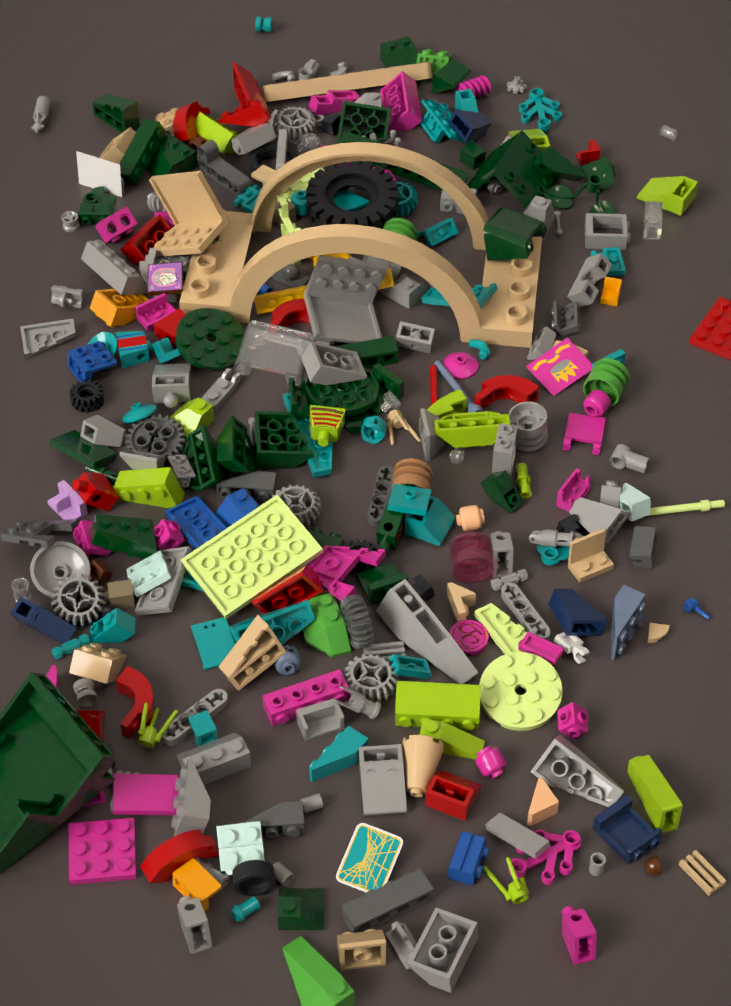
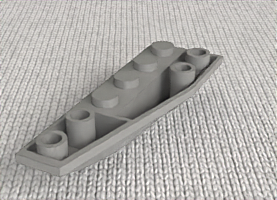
[376,579,479,684]

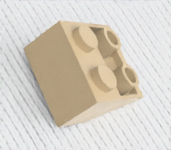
[69,643,127,684]

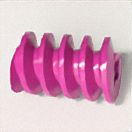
[456,75,491,98]

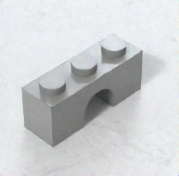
[567,253,612,307]

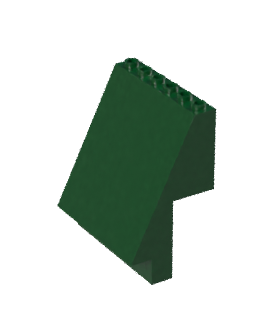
[0,672,116,874]

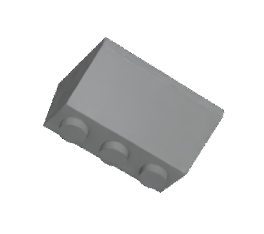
[176,733,251,785]
[407,907,479,993]

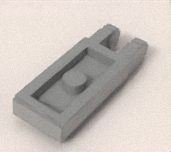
[201,368,242,411]

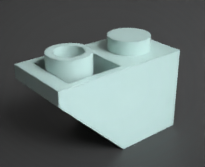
[620,483,651,521]

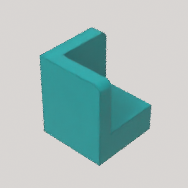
[151,337,180,364]
[188,710,218,746]

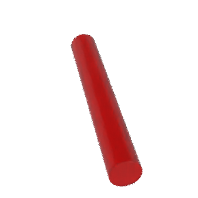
[430,365,438,405]

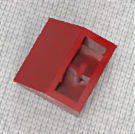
[425,770,482,821]

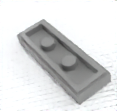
[485,813,550,859]

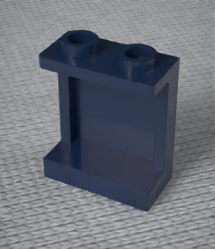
[593,795,662,864]

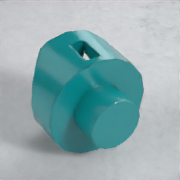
[361,416,387,444]

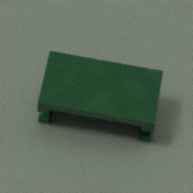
[288,378,310,418]

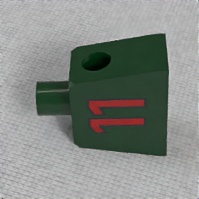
[376,504,406,554]

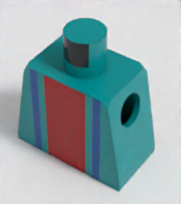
[115,331,157,368]

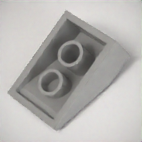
[301,341,367,385]

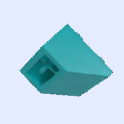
[405,496,456,546]

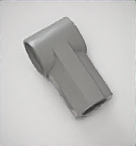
[299,59,320,80]
[609,444,650,473]

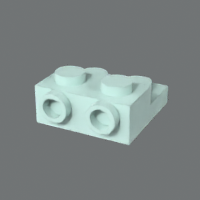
[216,821,265,875]

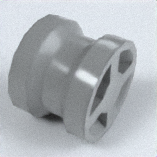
[61,211,80,232]

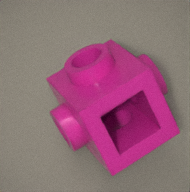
[154,519,184,550]
[557,702,589,740]

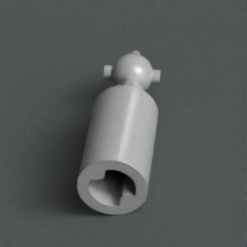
[31,96,51,133]

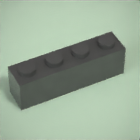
[342,868,434,933]

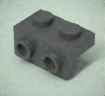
[551,300,580,337]

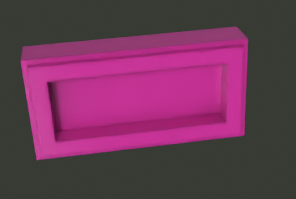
[518,632,564,667]

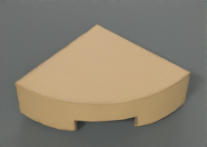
[648,623,670,643]

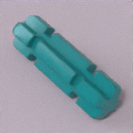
[51,634,91,659]

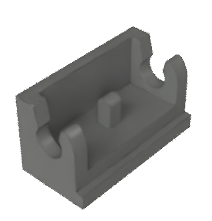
[629,526,658,569]

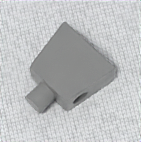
[490,531,514,578]
[177,896,212,954]

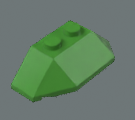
[302,591,351,658]

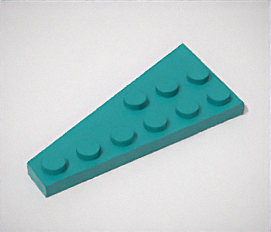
[283,393,333,478]

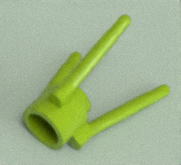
[138,703,178,748]
[483,857,530,904]

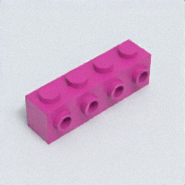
[262,669,349,726]

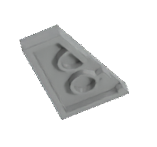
[20,318,76,359]

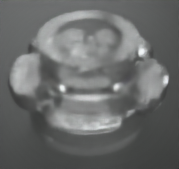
[449,448,465,466]

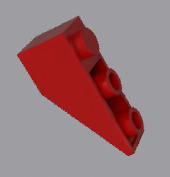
[217,99,272,127]

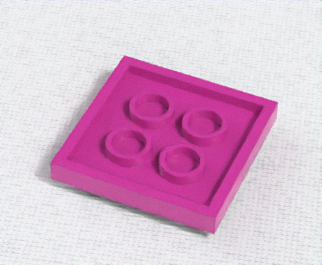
[69,818,137,885]

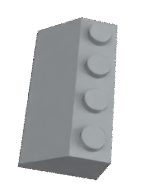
[81,240,148,295]

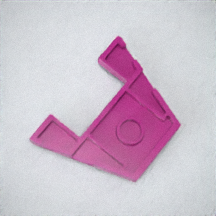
[308,545,386,601]

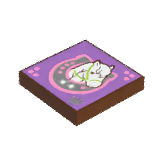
[148,262,183,296]

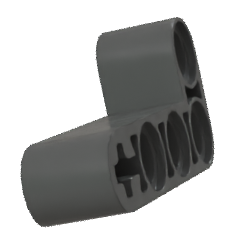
[197,140,253,196]

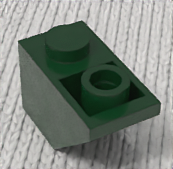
[480,471,524,513]

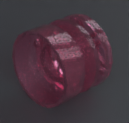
[450,531,494,584]

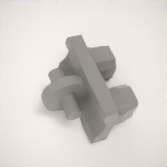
[51,285,84,309]

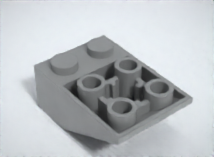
[359,744,407,816]
[171,759,211,836]

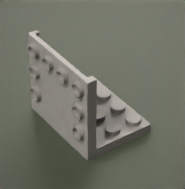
[303,255,387,343]

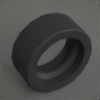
[232,860,275,896]

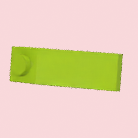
[419,719,485,760]

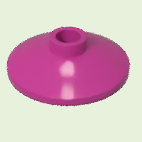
[443,352,479,379]

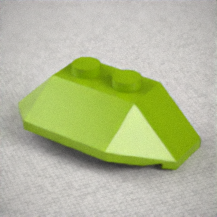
[434,411,511,448]

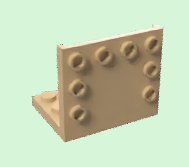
[149,171,230,257]

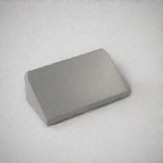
[527,326,556,360]

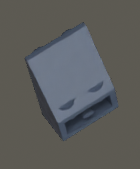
[611,585,646,660]

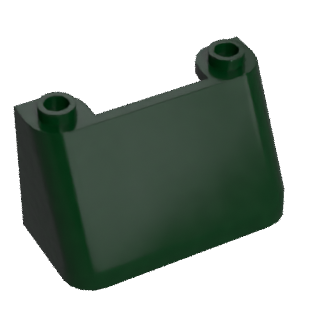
[483,207,547,261]

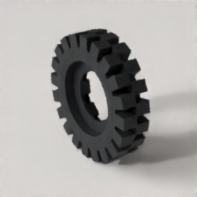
[306,161,398,229]

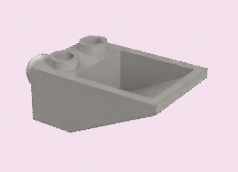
[152,363,192,408]

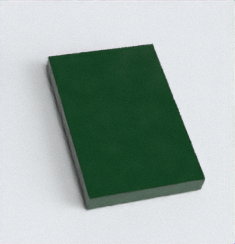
[49,430,117,468]

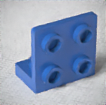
[68,341,117,383]

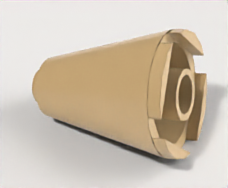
[402,735,444,797]

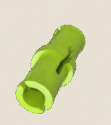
[515,463,532,499]

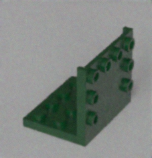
[467,130,558,209]

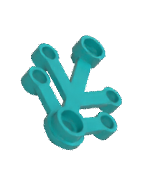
[519,88,562,133]

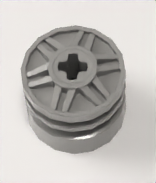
[509,402,548,452]

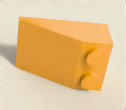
[90,289,149,327]

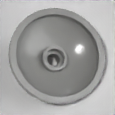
[30,541,90,597]

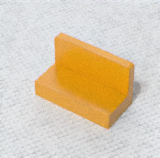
[173,859,221,912]

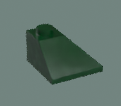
[278,888,324,930]

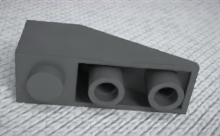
[216,471,277,502]
[243,801,305,839]

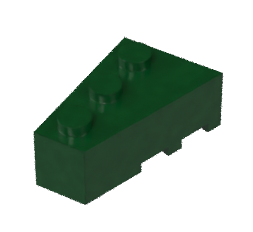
[92,94,140,133]
[90,514,156,559]

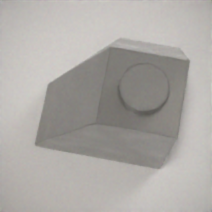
[522,196,555,241]

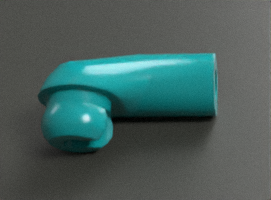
[469,339,491,360]

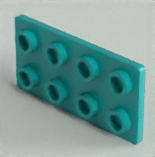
[420,99,475,143]

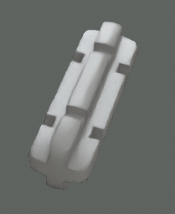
[491,569,528,591]

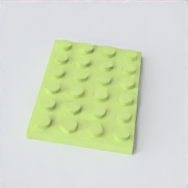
[181,495,324,619]

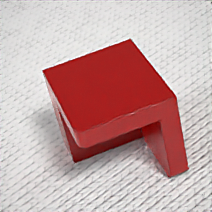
[576,140,600,166]

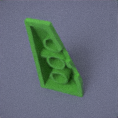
[282,936,355,1006]

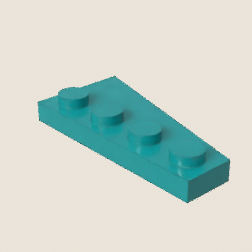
[421,283,498,308]

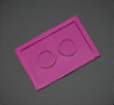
[113,773,178,815]

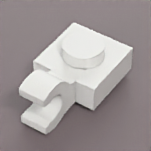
[554,632,589,664]

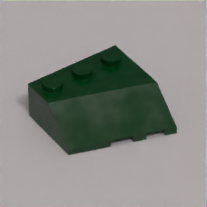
[336,101,391,144]
[146,132,197,176]
[253,411,314,469]

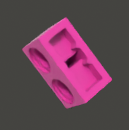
[95,206,138,243]

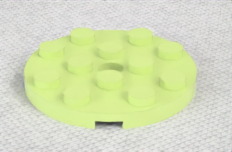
[479,652,562,731]

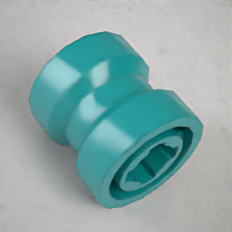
[255,16,273,33]

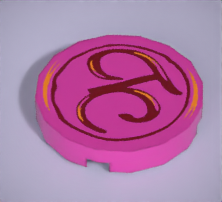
[449,620,489,656]

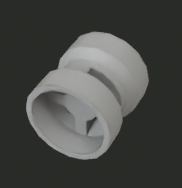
[73,678,98,707]

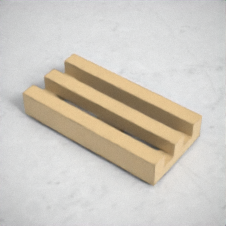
[679,850,726,896]

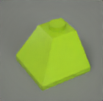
[169,397,214,440]

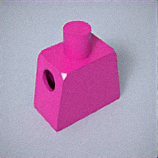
[562,906,597,965]

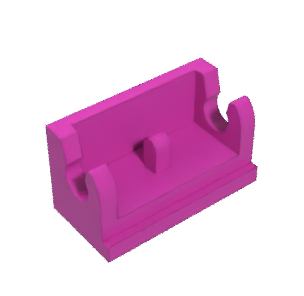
[556,468,591,512]

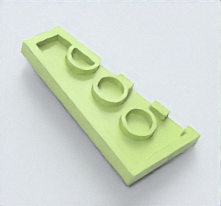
[474,603,527,654]

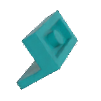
[418,217,459,247]

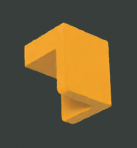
[600,277,622,306]

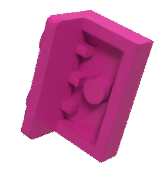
[135,293,176,331]
[73,520,111,558]

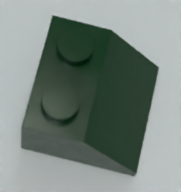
[380,36,418,68]

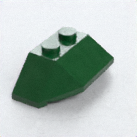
[217,415,255,474]
[183,425,226,491]

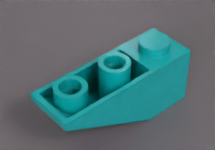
[309,726,369,782]

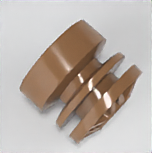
[390,458,433,494]

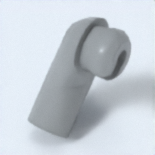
[330,62,348,76]
[272,70,295,82]

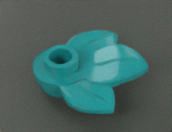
[536,544,570,565]

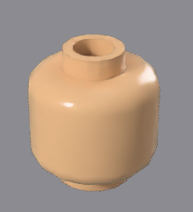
[456,505,485,532]

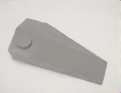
[531,735,624,807]

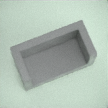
[296,698,345,741]

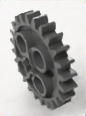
[125,414,186,465]

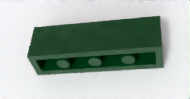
[119,119,166,185]
[335,336,399,369]

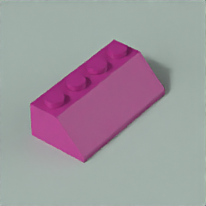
[380,71,422,131]

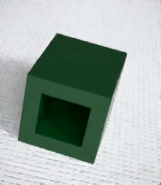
[460,142,486,171]

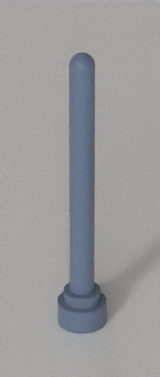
[434,360,484,413]

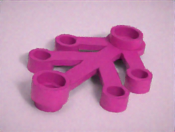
[508,829,582,885]

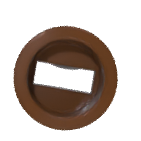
[645,856,662,875]

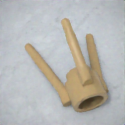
[386,409,421,445]

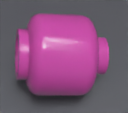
[583,390,611,417]
[475,746,507,779]

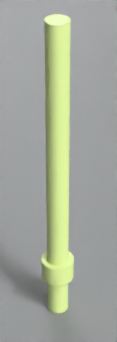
[647,499,725,516]

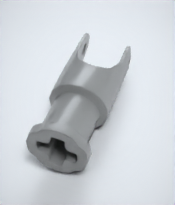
[529,529,575,549]
[332,686,381,720]

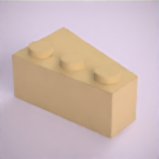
[219,615,287,691]

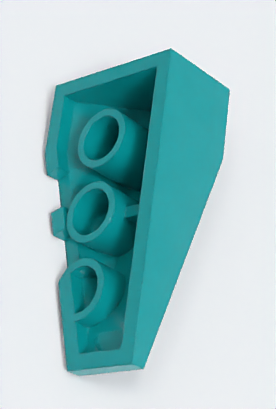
[229,600,315,646]

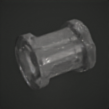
[11,578,31,603]

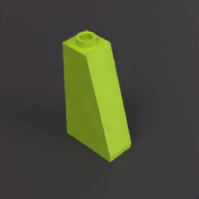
[627,755,683,833]

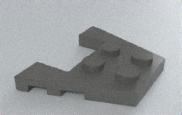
[1,519,78,548]

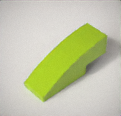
[419,389,467,432]

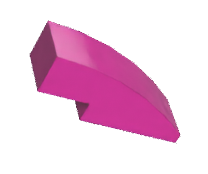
[309,90,360,115]

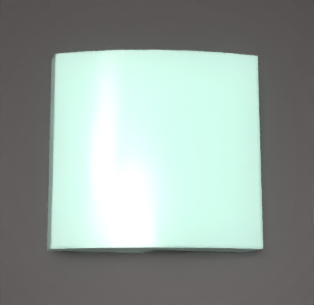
[127,550,171,597]

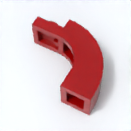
[173,101,211,144]
[269,299,310,340]
[474,375,539,409]
[116,666,155,739]
[140,829,219,883]

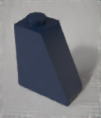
[449,110,492,142]
[548,589,608,636]

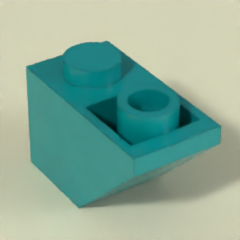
[455,89,478,112]
[90,608,136,643]

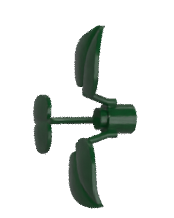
[544,163,617,214]

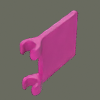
[562,413,606,455]

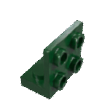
[370,363,404,415]
[357,562,408,605]

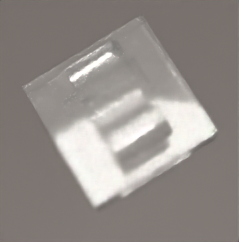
[380,390,402,413]

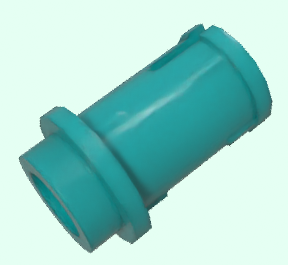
[230,896,260,922]

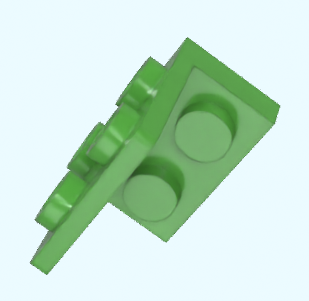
[417,49,452,75]

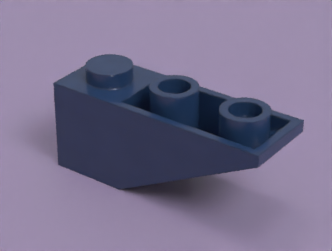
[10,597,77,644]

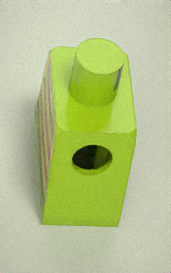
[309,405,346,447]

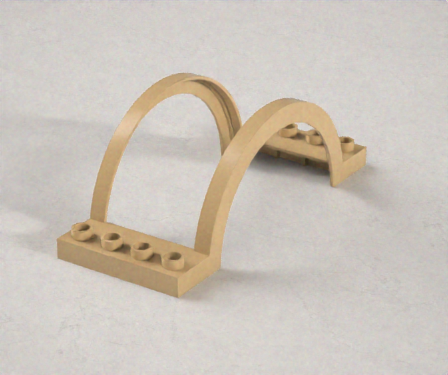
[179,142,542,348]

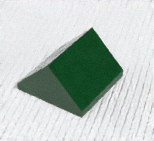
[431,59,472,94]

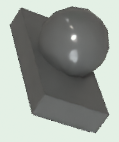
[272,263,310,288]

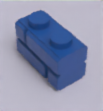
[448,831,489,885]

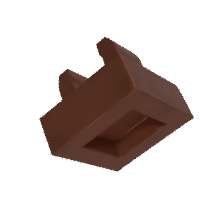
[90,559,113,586]

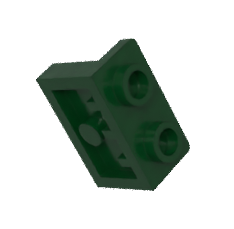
[78,203,115,225]

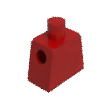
[153,308,186,348]
[72,472,119,512]

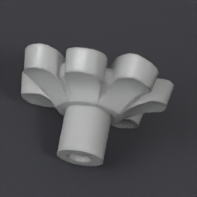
[506,76,527,94]

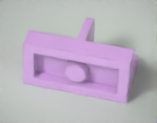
[47,480,88,520]

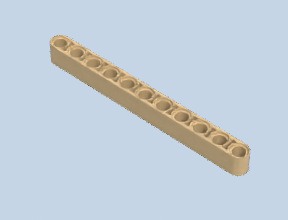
[263,62,433,102]

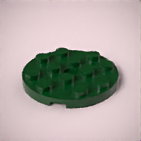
[175,308,247,371]
[306,367,379,417]

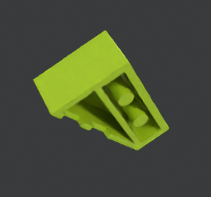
[113,467,185,508]

